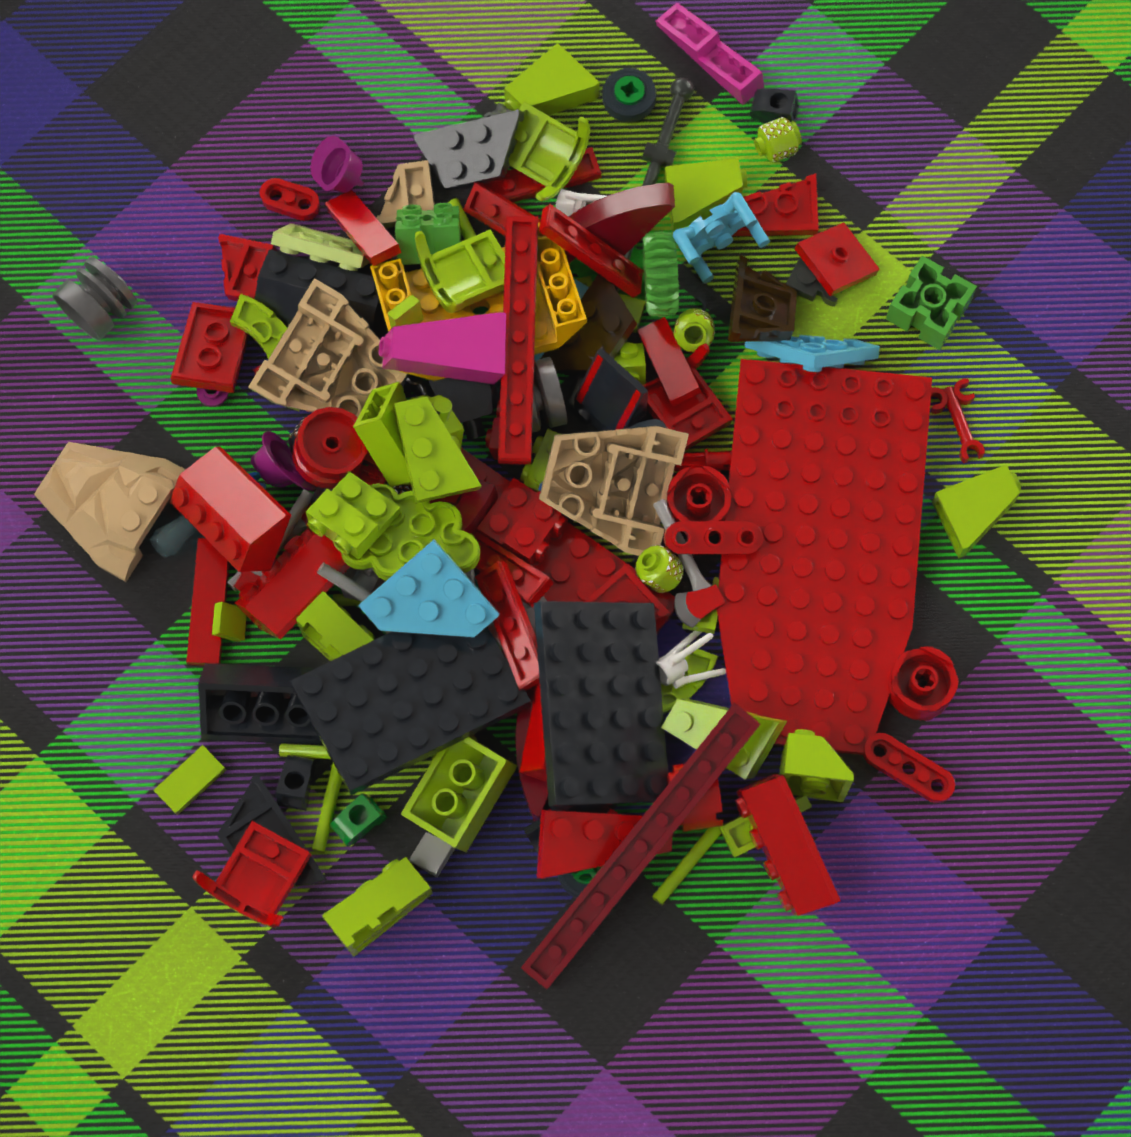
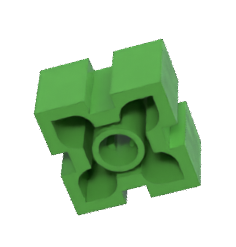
[395,203,462,265]
[886,256,977,350]

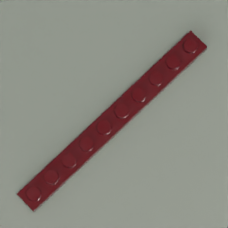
[521,702,761,989]

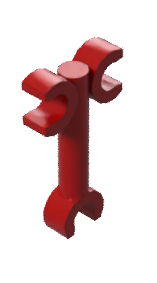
[931,378,985,463]

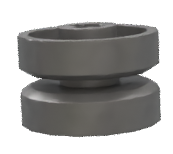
[532,357,567,433]

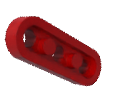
[664,521,763,554]
[863,733,955,803]

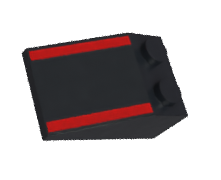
[574,348,648,432]

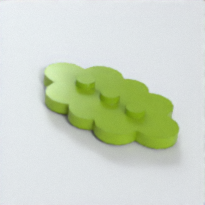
[341,483,480,581]

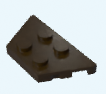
[728,255,797,342]
[540,274,637,375]

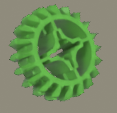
[643,231,679,317]

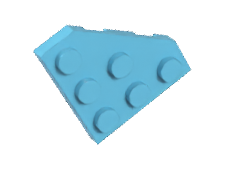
[745,335,880,372]
[358,539,500,637]

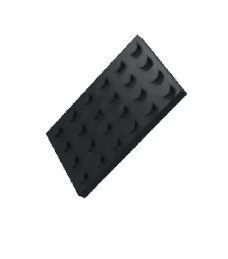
[534,601,668,806]
[290,627,531,796]

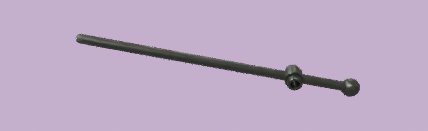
[567,78,694,408]

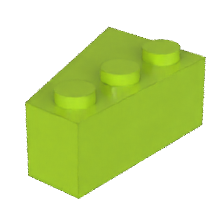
[393,396,481,504]
[296,591,375,661]
[661,699,787,780]
[322,857,433,957]

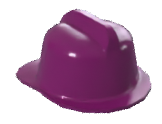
[310,136,364,193]
[250,431,316,492]

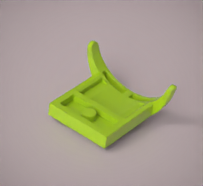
[509,101,590,201]
[415,229,505,313]

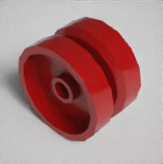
[292,407,368,489]

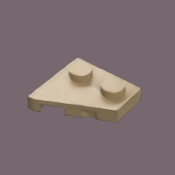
[377,160,434,228]

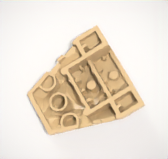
[248,278,407,418]
[539,426,689,556]
[34,442,185,582]

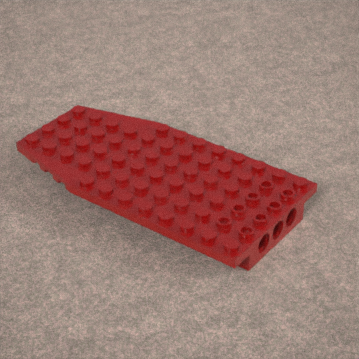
[717,359,933,755]

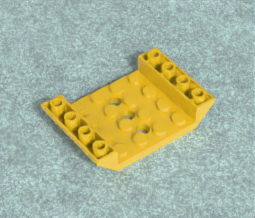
[370,222,587,381]

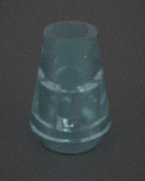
[150,516,197,558]

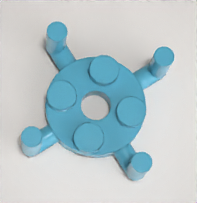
[673,192,770,283]

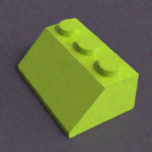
[779,729,854,802]
[401,737,517,852]

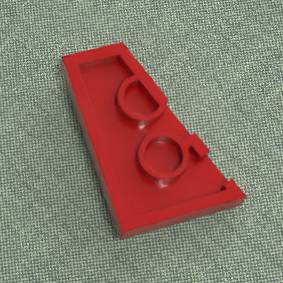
[732,174,819,236]

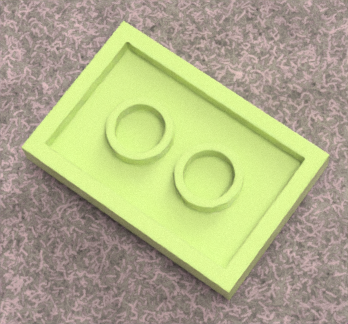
[271,223,370,271]

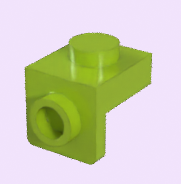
[614,343,646,385]

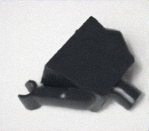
[406,376,501,440]

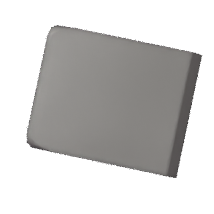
[409,832,455,878]

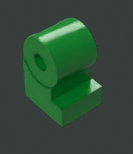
[330,793,388,847]

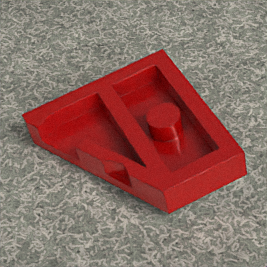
[218,234,277,301]

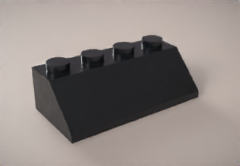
[255,249,384,336]
[198,663,323,745]

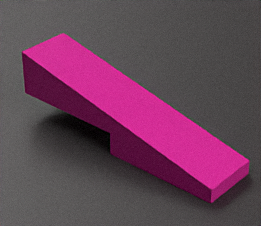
[656,2,764,105]

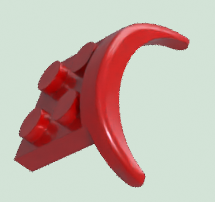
[643,343,733,451]
[193,821,311,928]

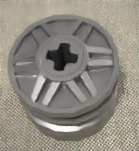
[52,256,138,341]

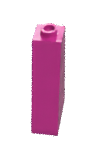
[379,312,506,384]

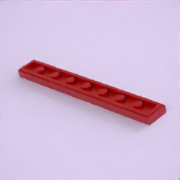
[498,216,538,464]

